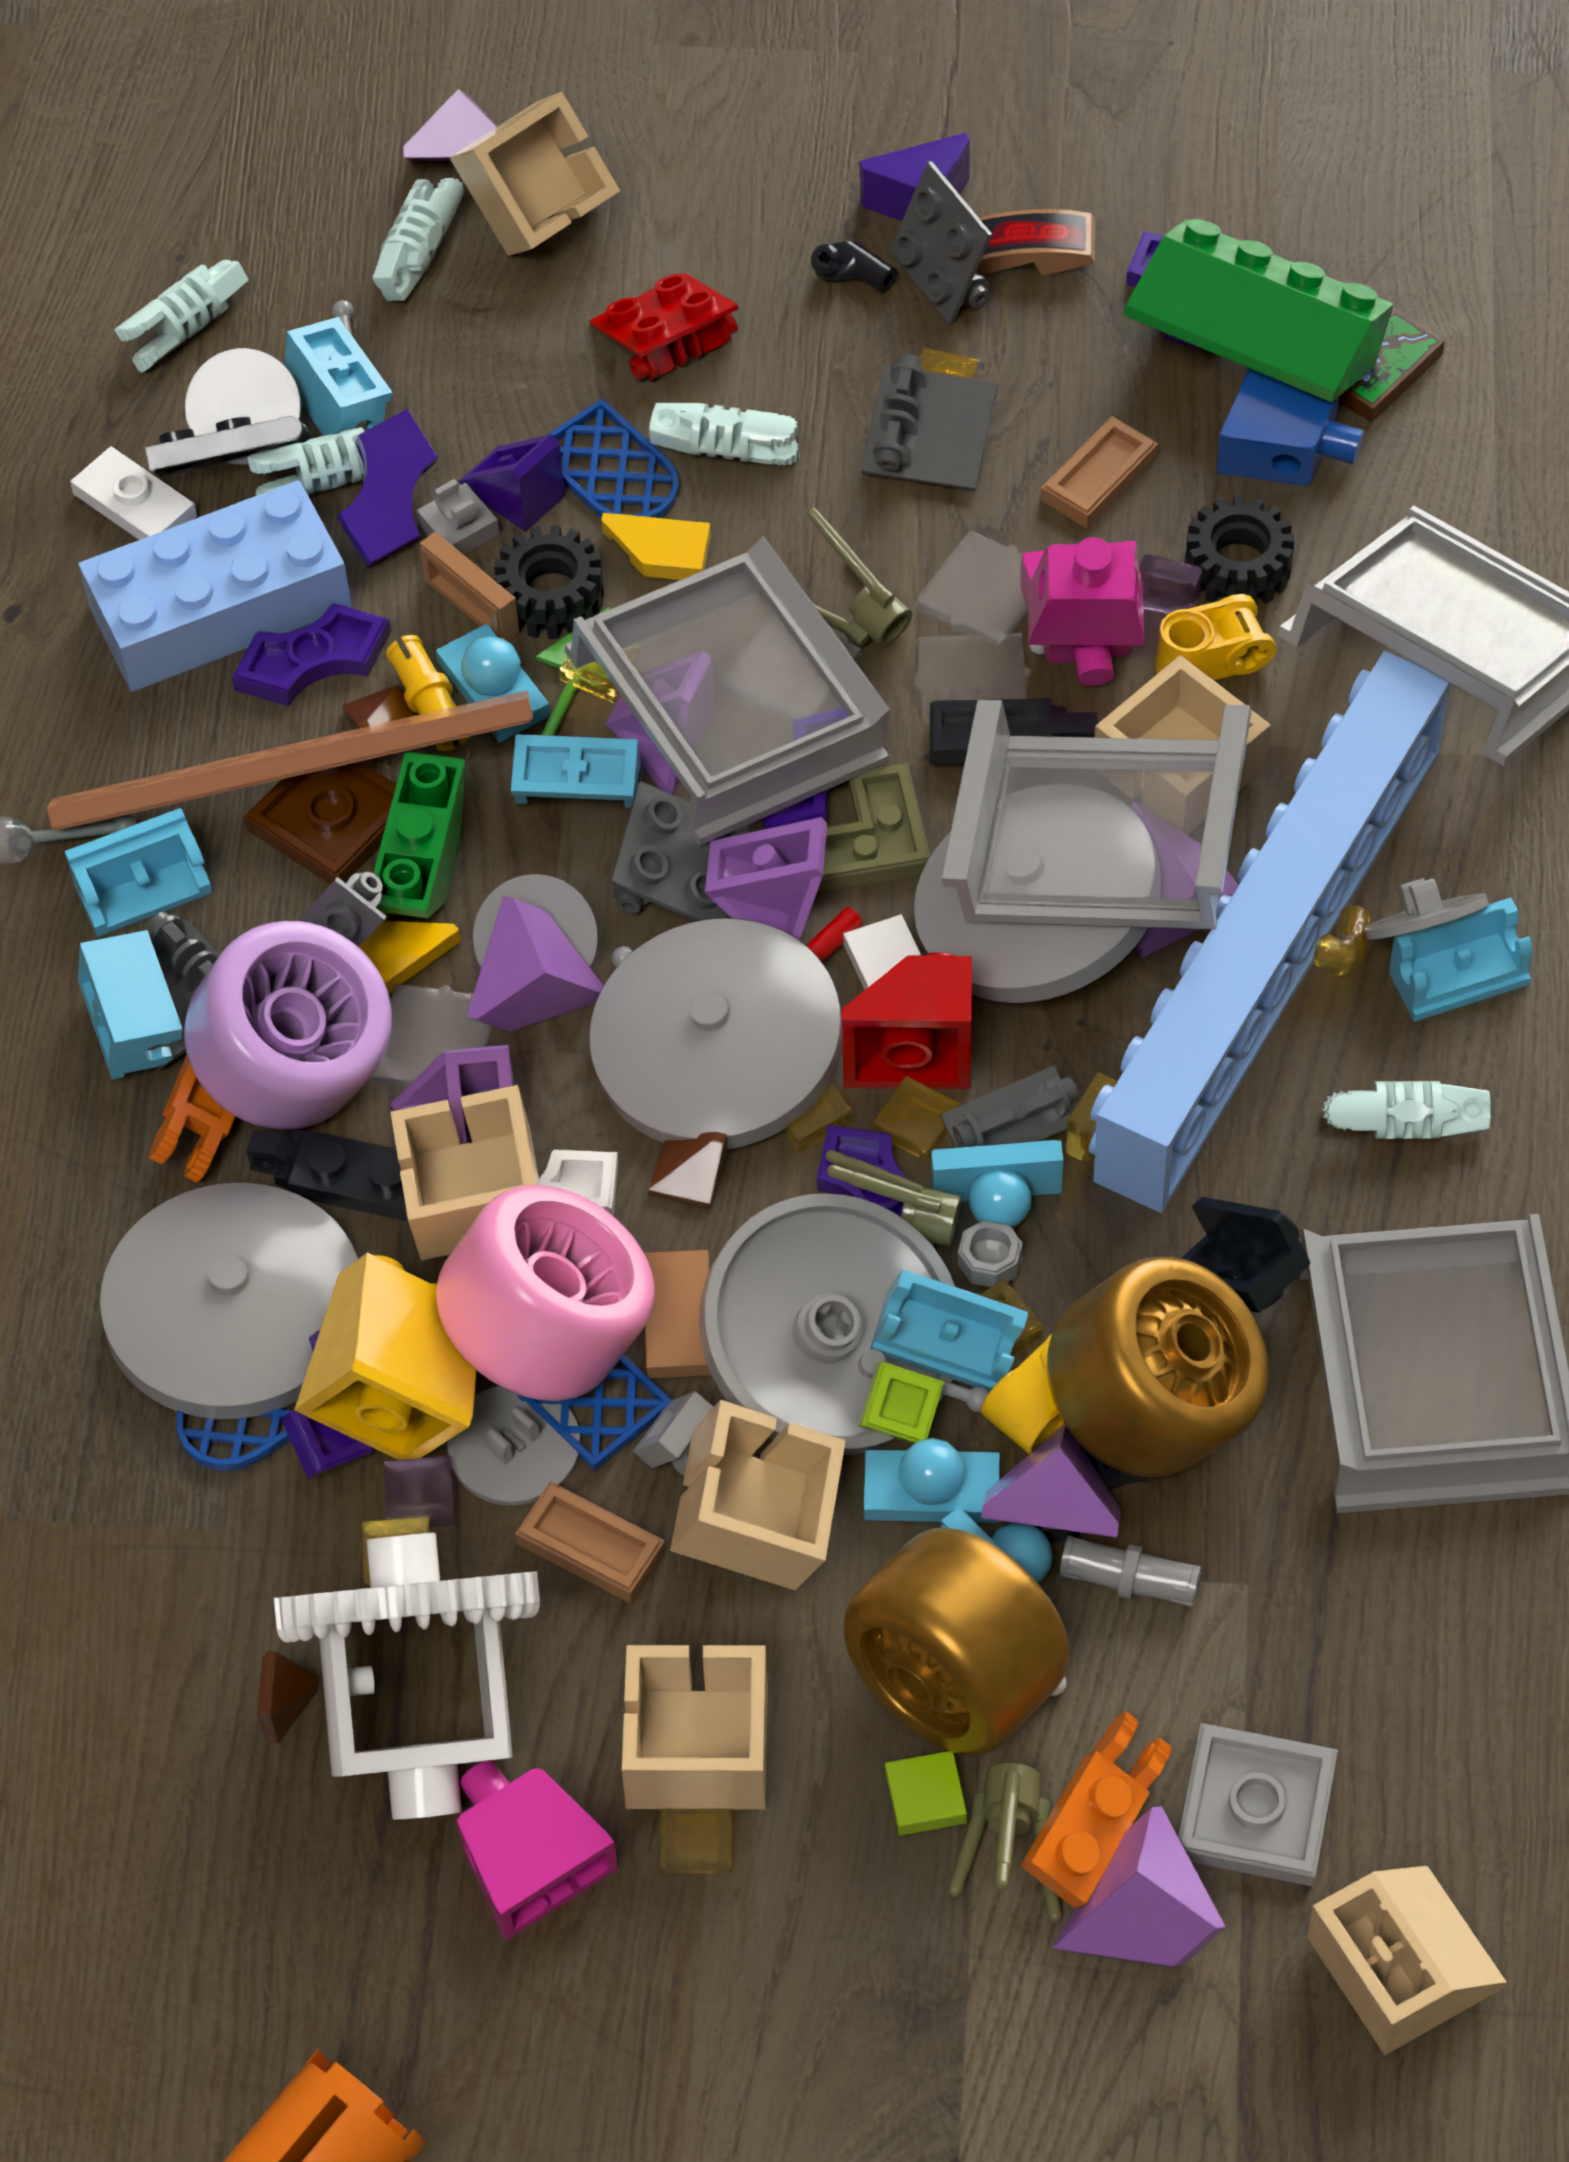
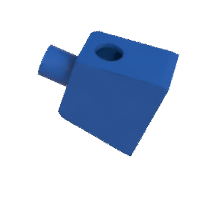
[1217,368,1364,486]

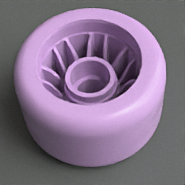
[184,921,392,1130]

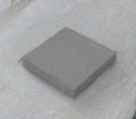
[1178,1723,1338,1887]

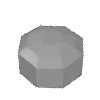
[958,1220,1022,1288]

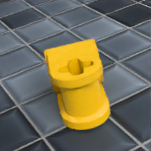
[1155,594,1277,680]
[981,1334,1064,1454]

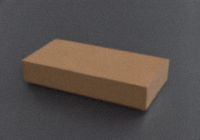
[1040,416,1159,529]
[420,531,520,642]
[644,1250,712,1379]
[515,1481,666,1604]

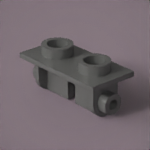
[297,872,387,947]
[939,1065,1082,1148]

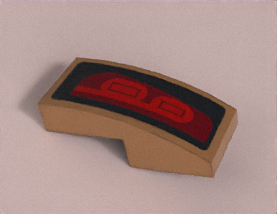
[977,209,1095,277]

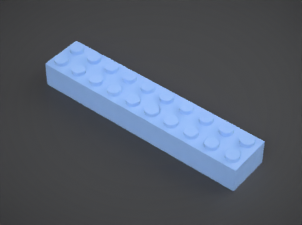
[1089,651,1451,1214]

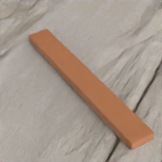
[47,690,533,831]

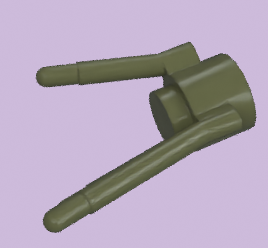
[807,508,913,647]
[825,1150,961,1247]
[948,1763,1062,1923]

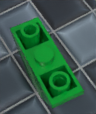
[373,752,466,918]

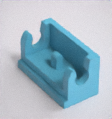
[284,317,393,436]
[511,734,643,809]
[65,808,213,937]
[1389,897,1532,1022]
[78,930,183,1080]
[870,1269,1029,1392]

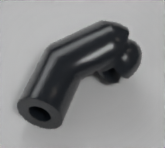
[811,241,898,293]

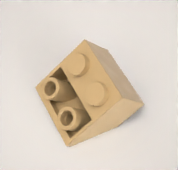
[1307,1866,1507,2055]

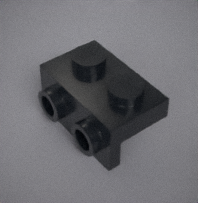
[1181,1197,1311,1313]

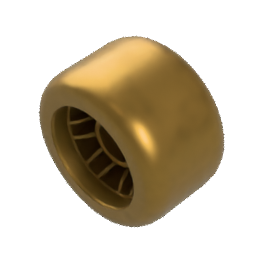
[1047,1257,1269,1477]
[843,1528,1070,1755]

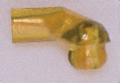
[1313,906,1372,976]

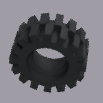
[1185,496,1295,604]
[494,525,604,639]

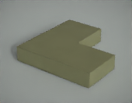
[817,763,930,893]

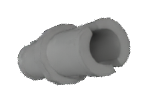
[1059,1536,1202,1608]

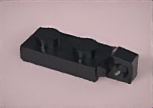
[929,698,1099,765]
[246,1130,408,1222]

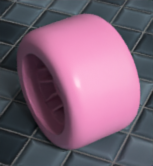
[436,1185,655,1401]

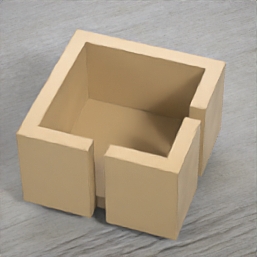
[450,92,620,256]
[1095,655,1271,836]
[390,1085,540,1261]
[670,1400,846,1591]
[622,1645,768,1810]

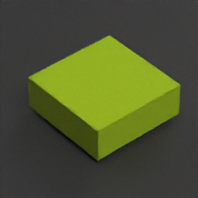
[858,1361,944,1444]
[885,1751,967,1836]

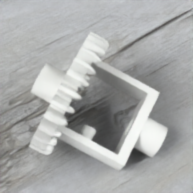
[273,1532,540,1819]

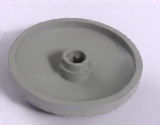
[914,785,1162,1003]
[590,919,842,1149]
[100,1183,358,1419]
[699,1194,955,1456]

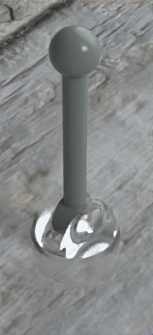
[0,814,137,866]

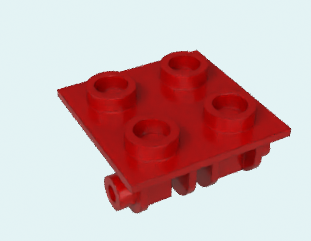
[589,273,739,381]

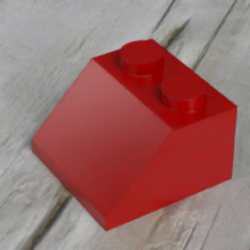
[841,952,972,1090]

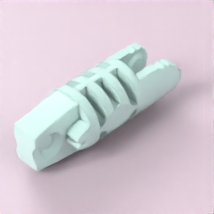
[373,178,464,301]
[114,260,249,373]
[649,403,799,466]
[248,427,364,496]
[1321,1081,1491,1139]

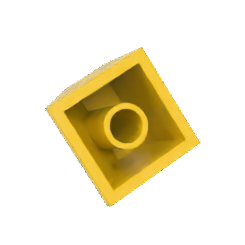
[294,1253,476,1465]

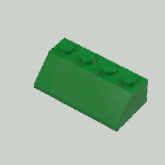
[1123,219,1394,402]

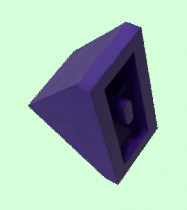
[859,133,970,221]
[458,434,565,532]

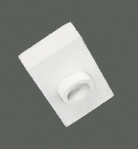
[70,446,197,540]

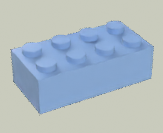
[78,480,352,692]

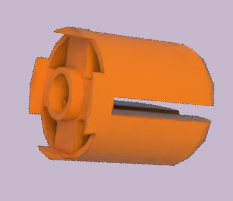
[223,2049,427,2162]

